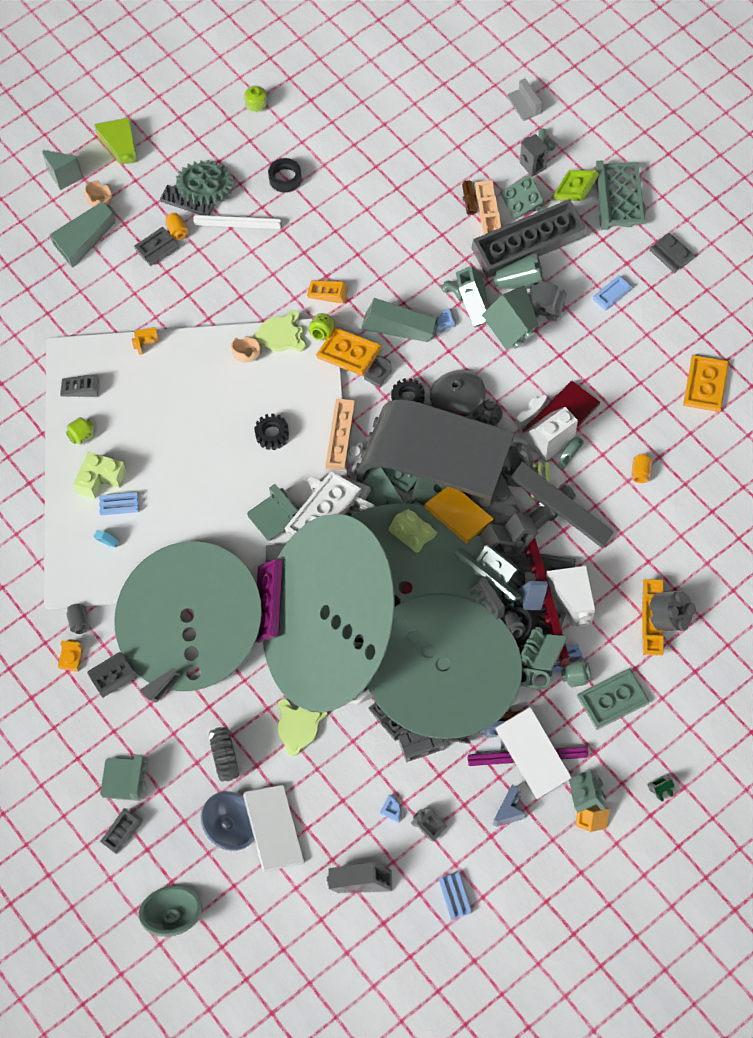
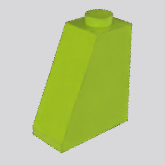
[94,118,137,165]

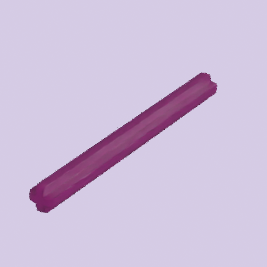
[467,746,588,766]

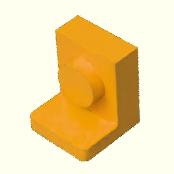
[132,327,159,355]
[58,639,83,672]

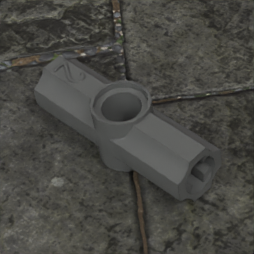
[529,484,576,531]

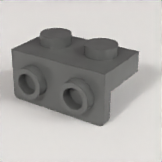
[87,652,137,698]

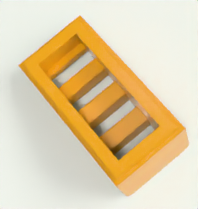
[307,280,348,303]

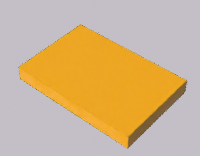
[316,327,382,376]
[683,355,729,412]
[424,487,494,544]

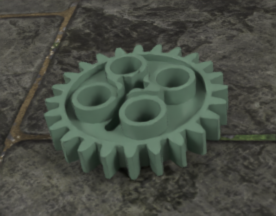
[176,160,233,205]

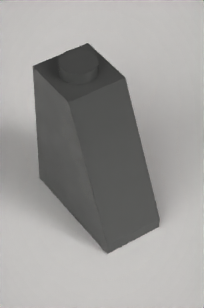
[327,862,392,893]

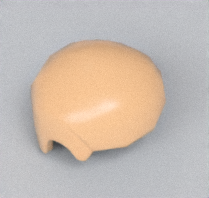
[84,180,112,206]
[231,336,261,363]

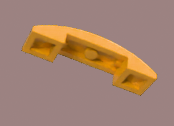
[642,579,663,656]

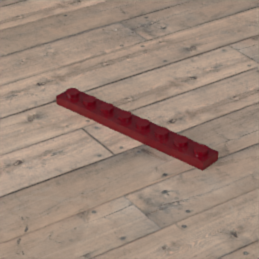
[525,538,570,668]

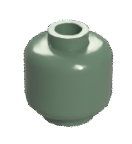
[561,659,591,687]

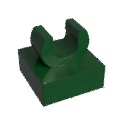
[647,775,675,801]

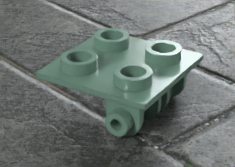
[500,174,544,220]
[520,627,568,671]

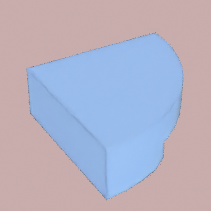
[436,308,455,331]
[380,794,401,823]

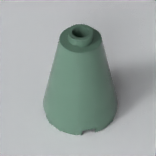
[493,252,544,289]

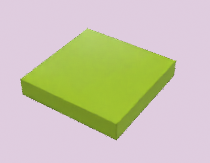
[553,170,599,201]

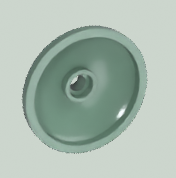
[139,886,202,937]

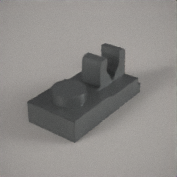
[470,576,505,620]

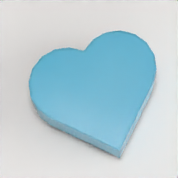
[94,530,119,548]

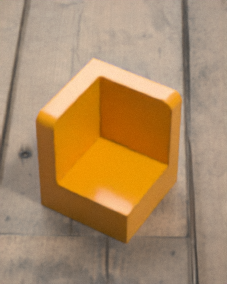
[576,804,610,832]

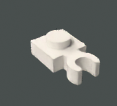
[347,442,367,476]

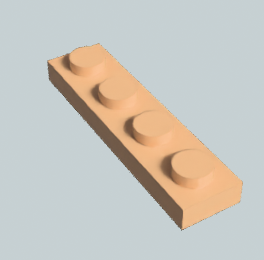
[326,399,355,471]

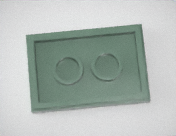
[577,668,650,730]

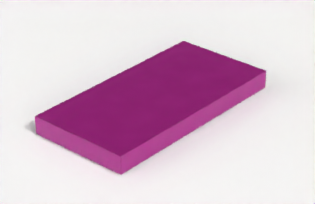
[255,559,283,643]

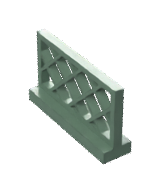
[595,160,645,230]

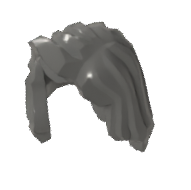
[502,442,534,487]

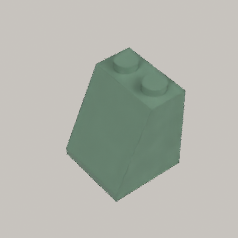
[482,286,539,350]

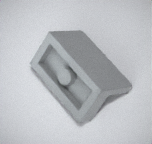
[507,78,542,121]

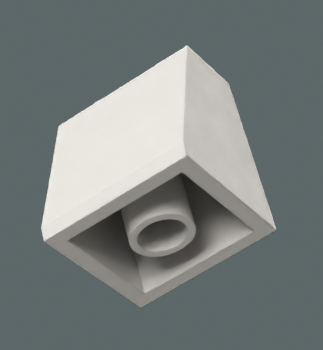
[521,407,578,462]
[546,566,595,628]

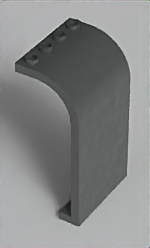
[354,400,514,506]

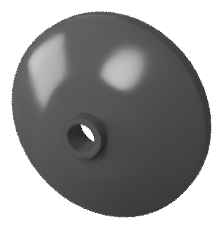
[430,370,486,417]

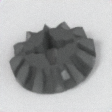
[473,399,502,426]

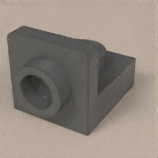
[364,355,392,388]
[411,809,447,841]

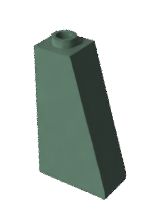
[49,201,115,268]
[361,298,437,342]

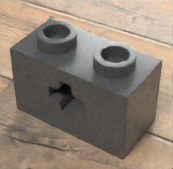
[520,134,548,177]

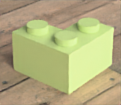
[74,452,126,499]

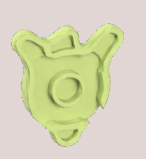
[253,310,306,352]
[278,699,327,756]

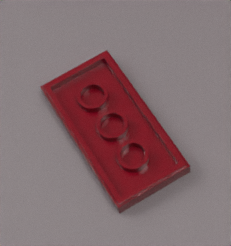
[523,380,600,432]

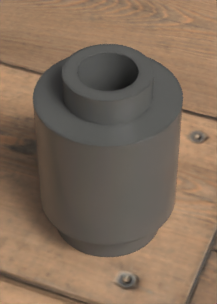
[66,604,90,634]
[500,611,525,639]

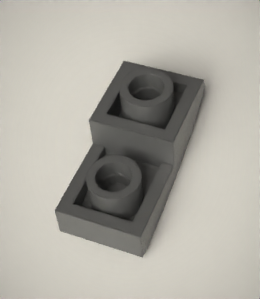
[368,702,406,741]

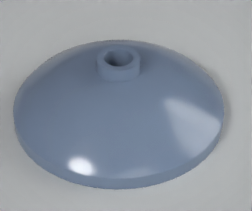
[201,791,255,851]

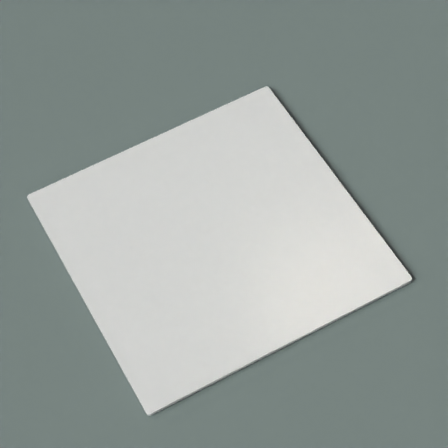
[44,317,350,609]

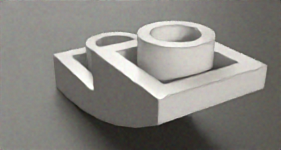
[516,395,547,431]

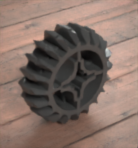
[209,727,239,782]

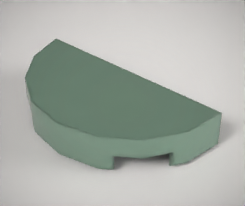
[557,437,584,470]

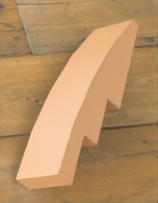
[474,180,501,235]

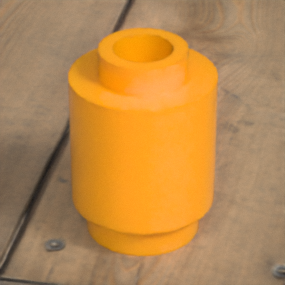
[165,213,188,240]
[631,454,652,483]

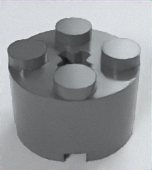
[529,281,567,321]
[649,591,696,631]

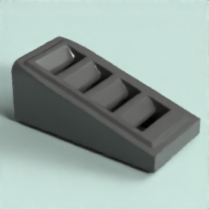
[60,375,99,397]
[140,668,182,703]
[100,808,143,854]

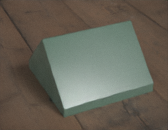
[42,150,83,190]

